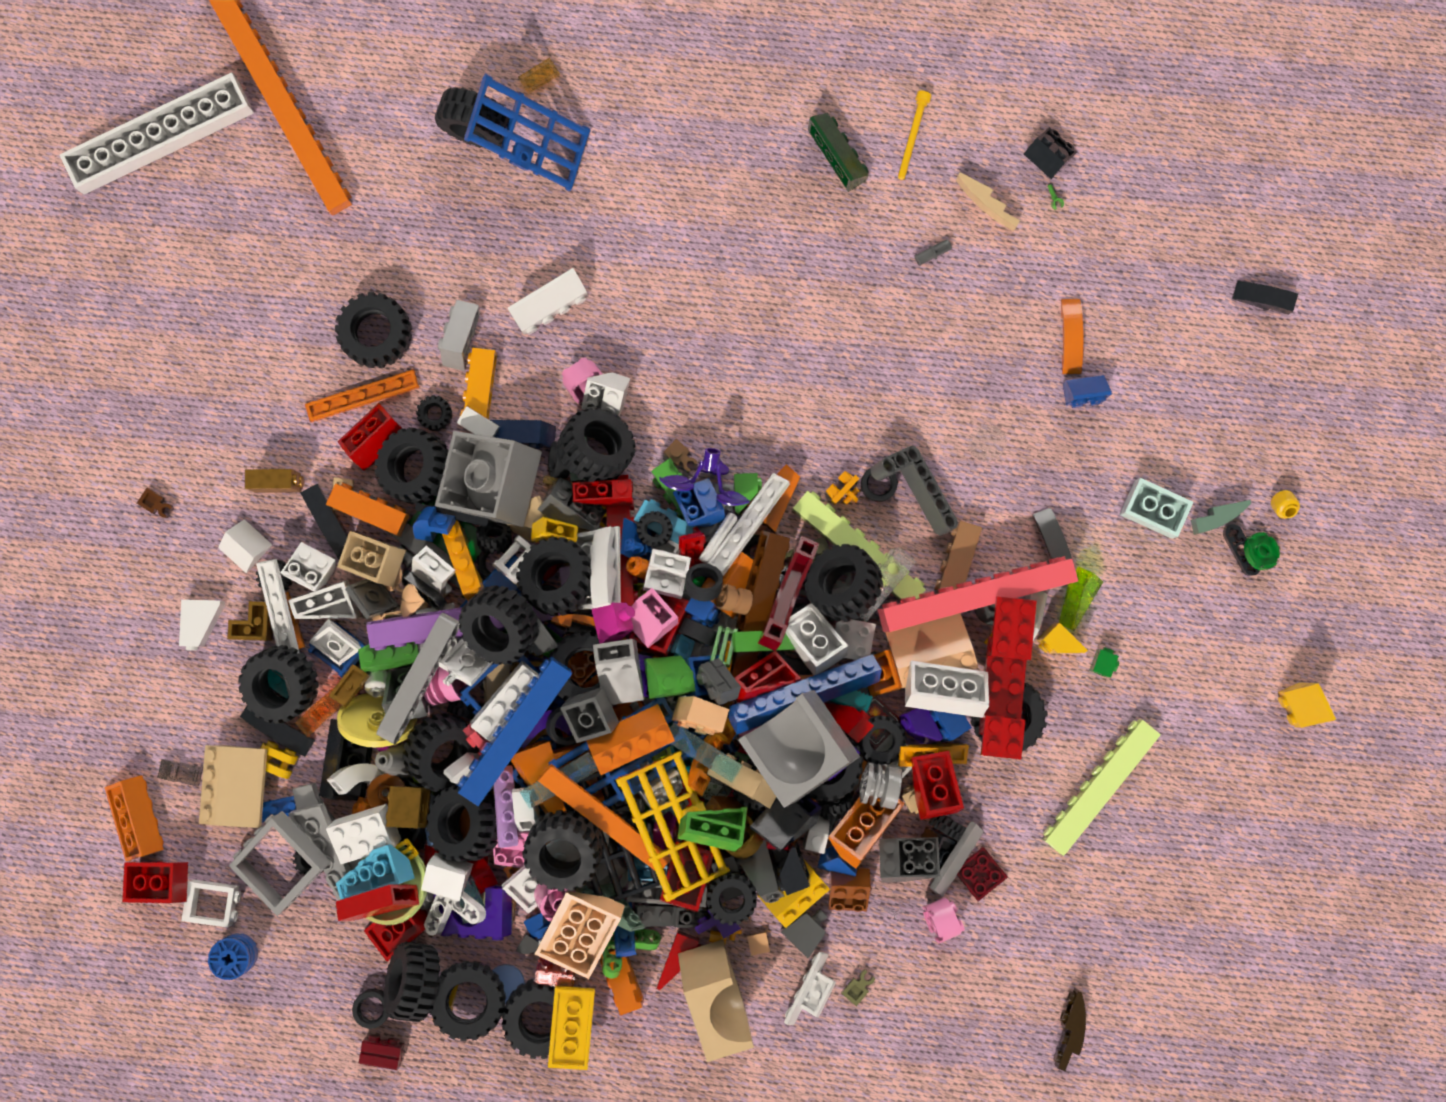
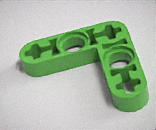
[602,929,661,978]

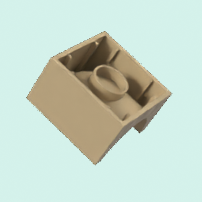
[678,939,754,1062]

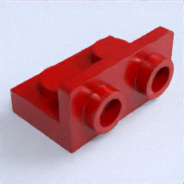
[679,526,706,568]

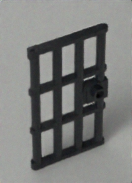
[563,764,661,901]

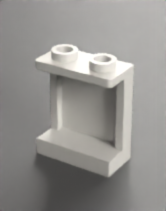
[411,546,455,597]

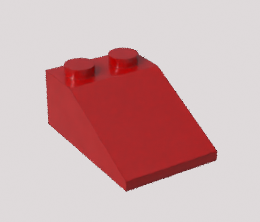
[911,751,964,820]
[364,908,428,962]

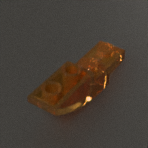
[295,683,365,737]

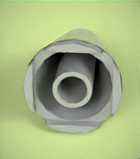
[375,742,413,781]

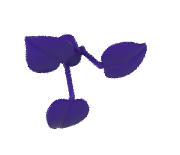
[659,448,750,506]

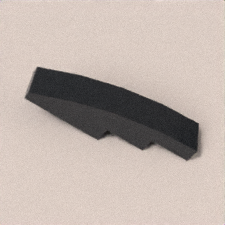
[300,484,348,560]

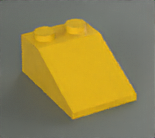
[1278,683,1336,728]

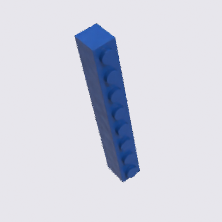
[729,654,882,735]
[457,657,572,806]

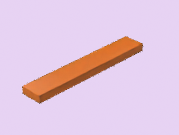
[305,369,420,423]

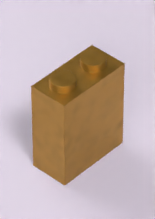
[245,469,304,493]

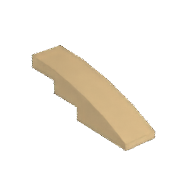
[956,172,1020,232]

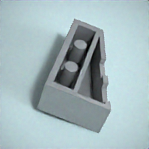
[438,300,480,371]

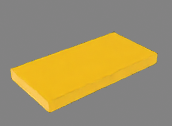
[548,986,595,1070]

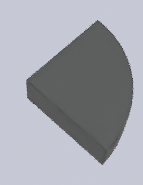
[516,933,539,954]

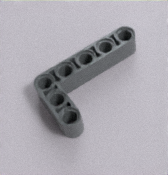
[871,446,958,536]

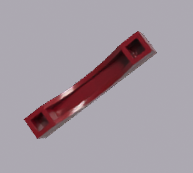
[758,536,819,651]

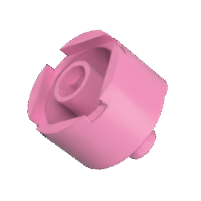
[562,357,602,404]
[534,884,576,921]
[922,898,965,944]

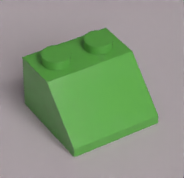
[734,473,762,515]
[644,656,696,699]

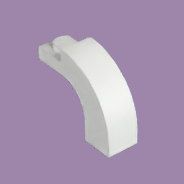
[327,764,389,796]

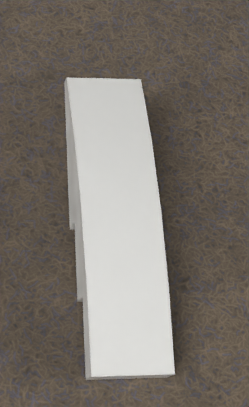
[590,526,617,608]

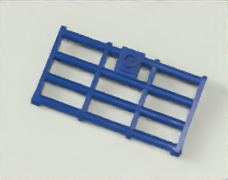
[464,74,590,191]
[548,697,697,821]

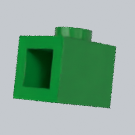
[1089,647,1119,678]

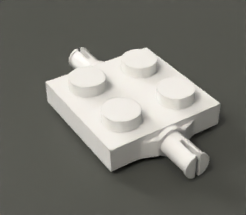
[439,639,494,686]

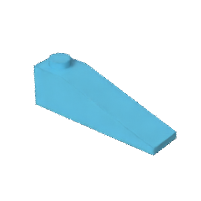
[336,844,415,900]

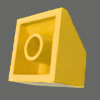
[1037,623,1088,654]

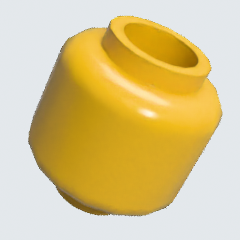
[1270,490,1300,519]

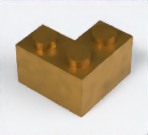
[227,601,273,641]

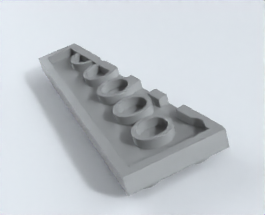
[289,803,351,900]

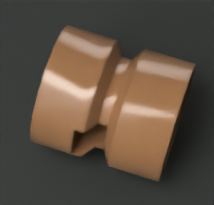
[716,584,753,615]

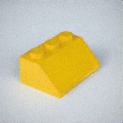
[757,858,830,928]

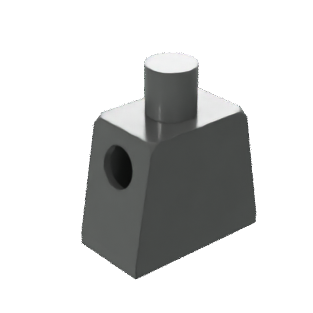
[780,909,828,958]

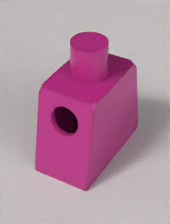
[592,603,635,644]

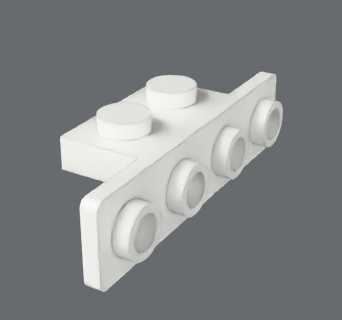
[784,952,836,1025]

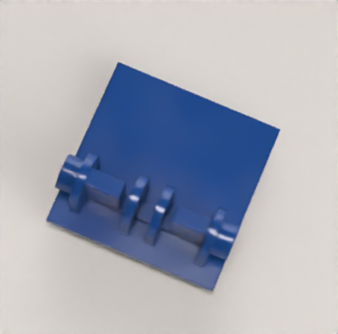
[620,518,654,561]

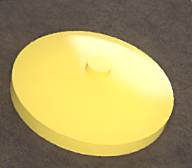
[337,693,417,747]

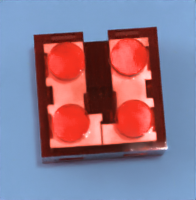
[534,957,577,987]

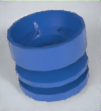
[208,933,258,980]

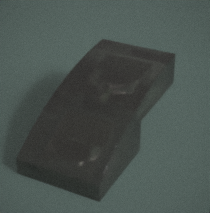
[157,759,203,786]

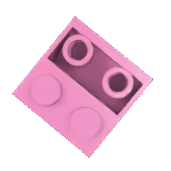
[631,588,678,648]
[493,828,530,868]

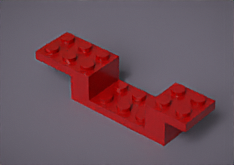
[979,596,1037,760]

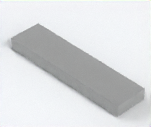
[930,821,984,897]

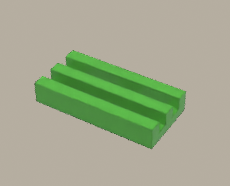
[710,626,738,668]

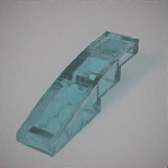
[670,722,743,783]

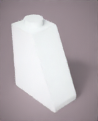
[179,600,225,650]
[803,815,830,854]

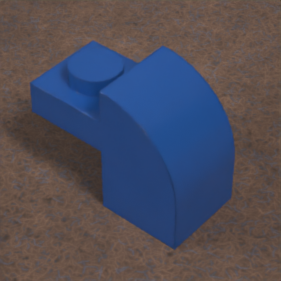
[413,507,456,542]

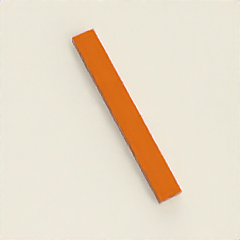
[537,764,672,870]

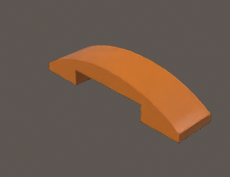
[1061,299,1083,374]
[551,614,628,641]
[688,718,735,796]

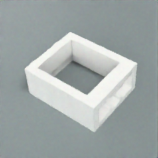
[181,879,241,927]

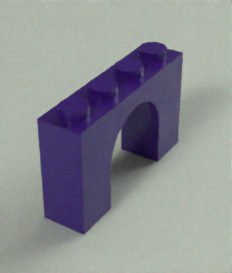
[433,886,512,941]

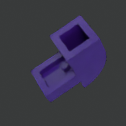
[695,906,742,939]

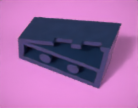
[490,420,556,449]

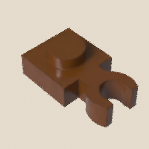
[136,488,174,519]

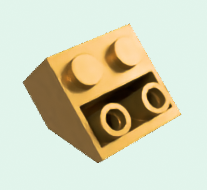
[386,786,431,828]

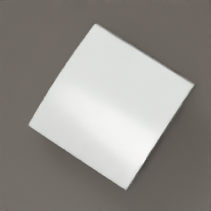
[643,549,691,599]

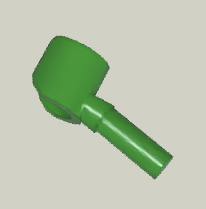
[1047,184,1064,210]

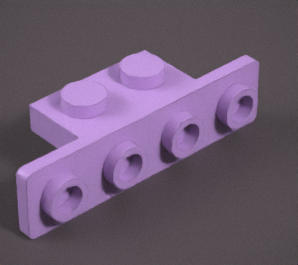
[494,766,518,848]

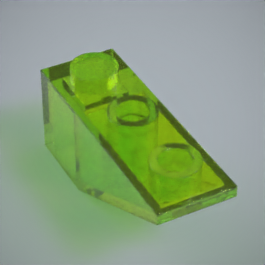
[1059,566,1103,631]

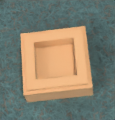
[747,932,770,956]

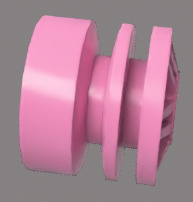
[424,666,469,706]

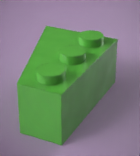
[358,642,419,673]

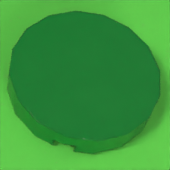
[1244,532,1280,570]

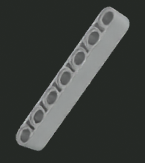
[376,613,460,744]

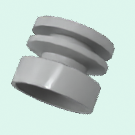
[859,762,902,809]

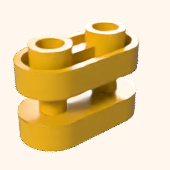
[261,740,299,779]

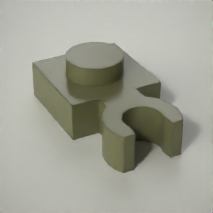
[841,969,875,1007]

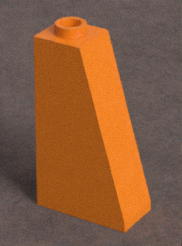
[511,740,566,814]

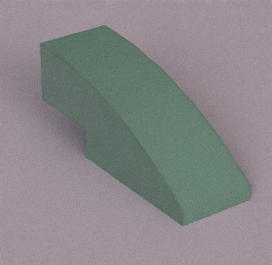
[1191,500,1251,535]

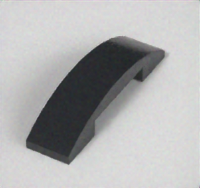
[240,705,315,757]

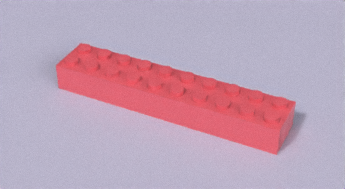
[877,556,1078,632]

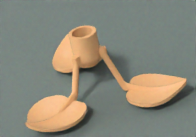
[371,566,428,621]

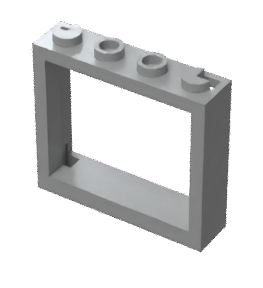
[229,811,331,916]

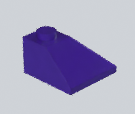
[899,708,943,744]

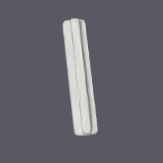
[699,512,737,564]

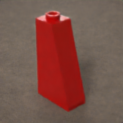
[336,884,419,921]

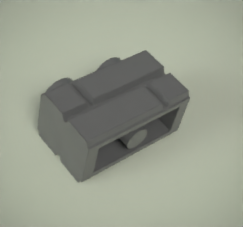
[697,658,741,706]

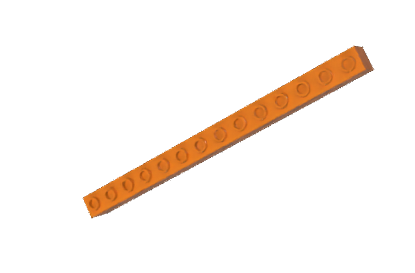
[209,0,352,216]

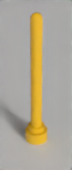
[898,91,932,180]

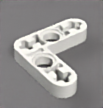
[424,891,486,935]

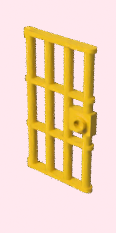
[616,750,730,902]

